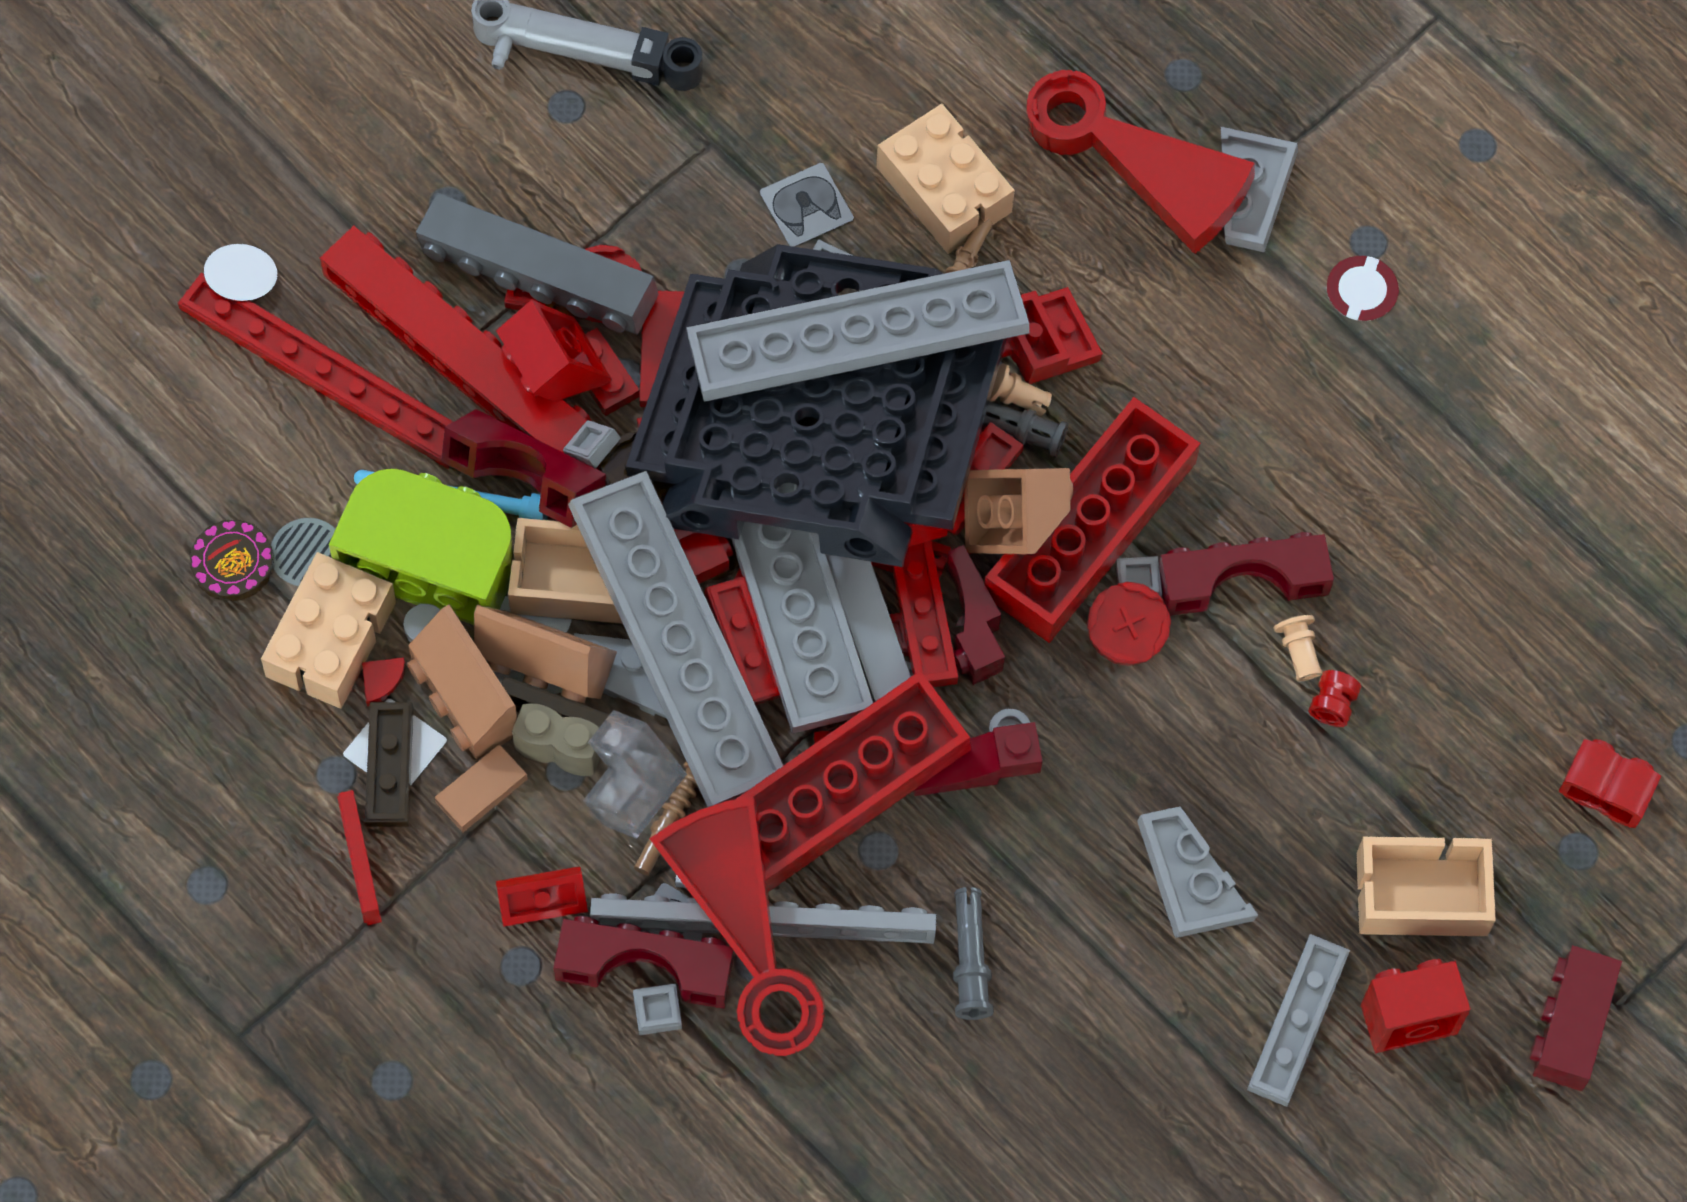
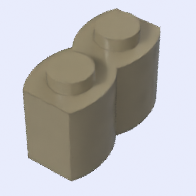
[512,704,604,776]

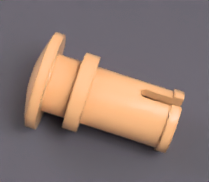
[990,363,1052,417]
[1274,615,1323,682]

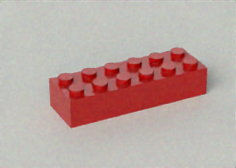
[984,397,1201,643]
[736,671,971,893]

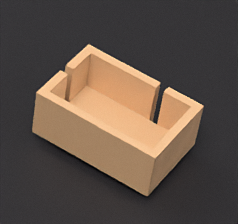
[876,104,1015,254]
[508,518,623,624]
[261,552,396,709]
[1357,837,1496,936]

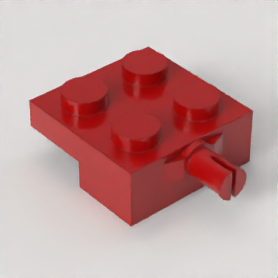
[1001,287,1103,384]

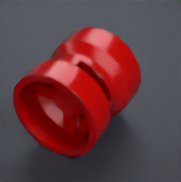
[1308,670,1362,727]

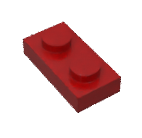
[585,328,640,416]
[496,866,588,927]

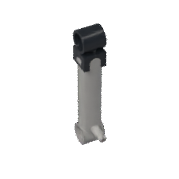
[471,0,703,91]

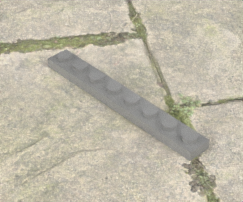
[590,894,936,944]

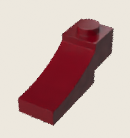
[947,545,1005,685]
[914,722,1042,796]

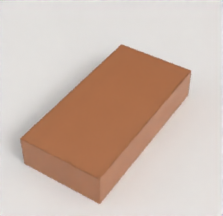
[435,744,528,832]

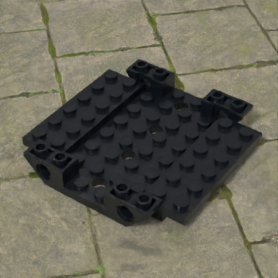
[626,244,1007,567]

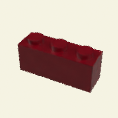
[1529,945,1622,1091]

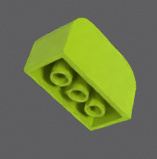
[329,469,514,625]

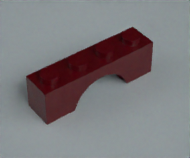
[441,409,606,528]
[1159,532,1334,616]
[553,916,734,1009]

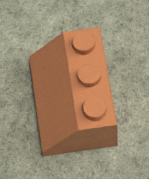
[964,468,1073,554]
[407,605,517,760]
[474,605,617,703]

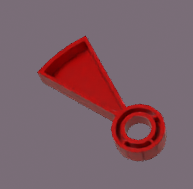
[1026,70,1255,254]
[649,796,825,1056]

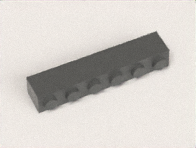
[415,193,659,335]

